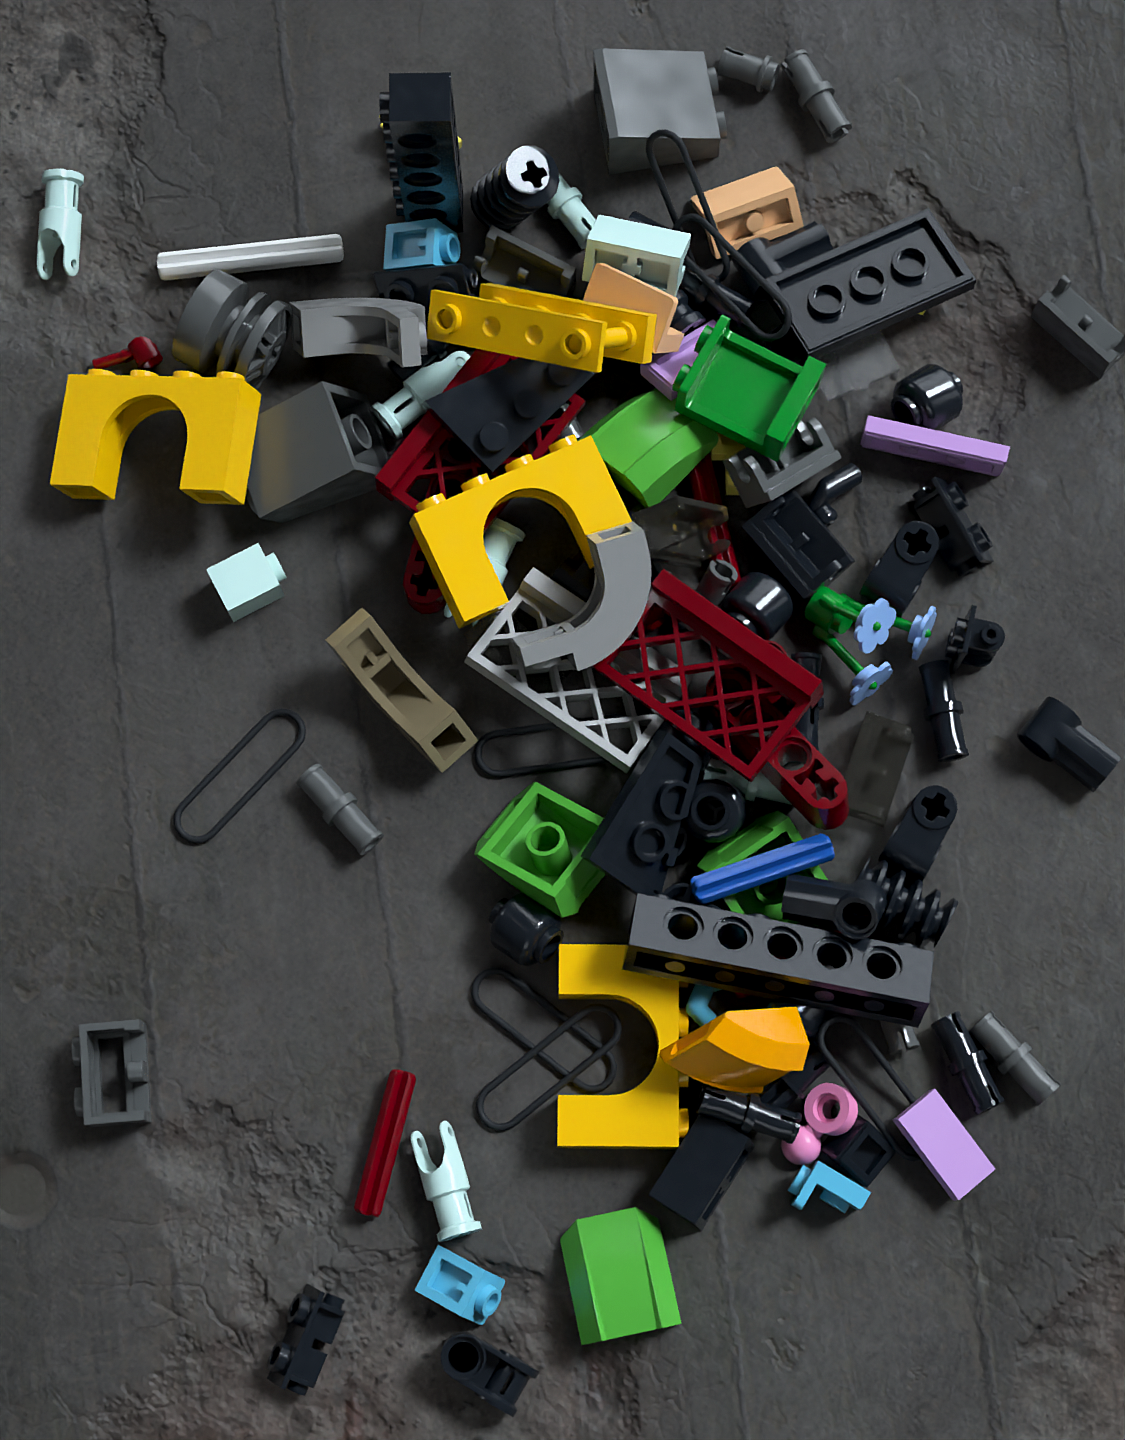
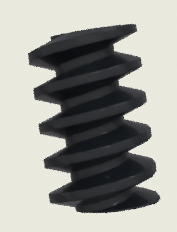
[470,146,560,230]
[850,855,958,949]

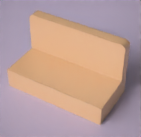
[691,167,804,259]
[583,263,684,354]

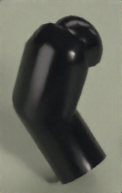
[806,463,862,527]

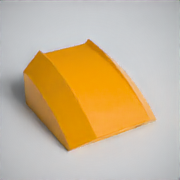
[659,1007,810,1093]

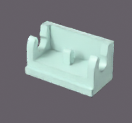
[582,215,691,297]

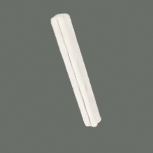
[157,234,344,281]

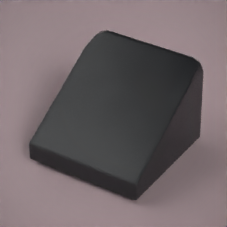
[821,1114,896,1188]

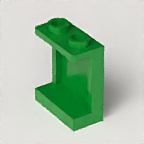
[672,314,827,462]

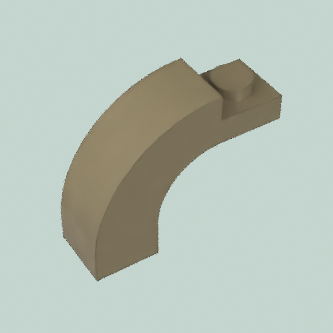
[325,608,479,773]

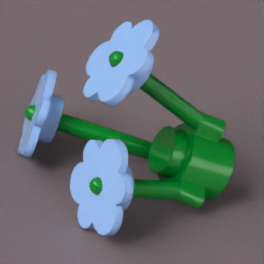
[805,586,937,705]

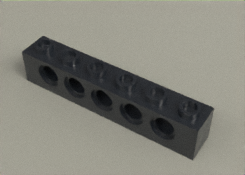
[379,72,463,232]
[622,893,934,1028]

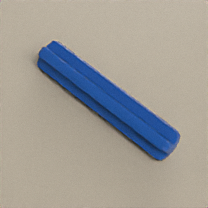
[690,834,835,904]

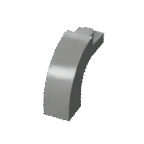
[290,298,427,367]
[512,521,651,671]

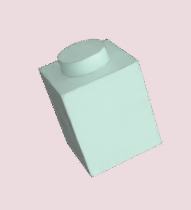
[206,543,287,622]

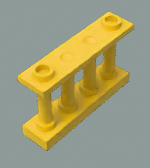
[427,283,657,373]

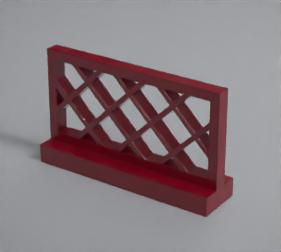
[375,349,585,535]
[593,569,824,782]

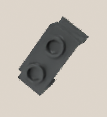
[72,1019,152,1127]

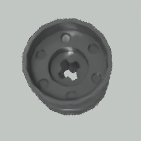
[172,270,293,390]

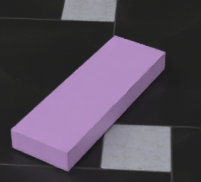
[860,415,1010,477]

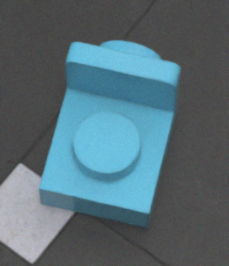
[383,218,461,271]
[788,1160,871,1213]
[415,1245,505,1325]

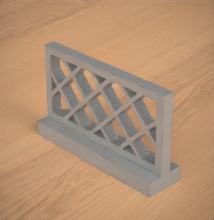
[464,567,694,773]

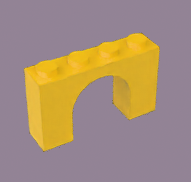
[50,369,261,505]
[409,435,632,629]
[557,944,689,1149]

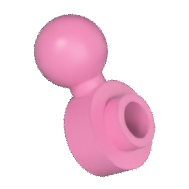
[781,1083,858,1165]

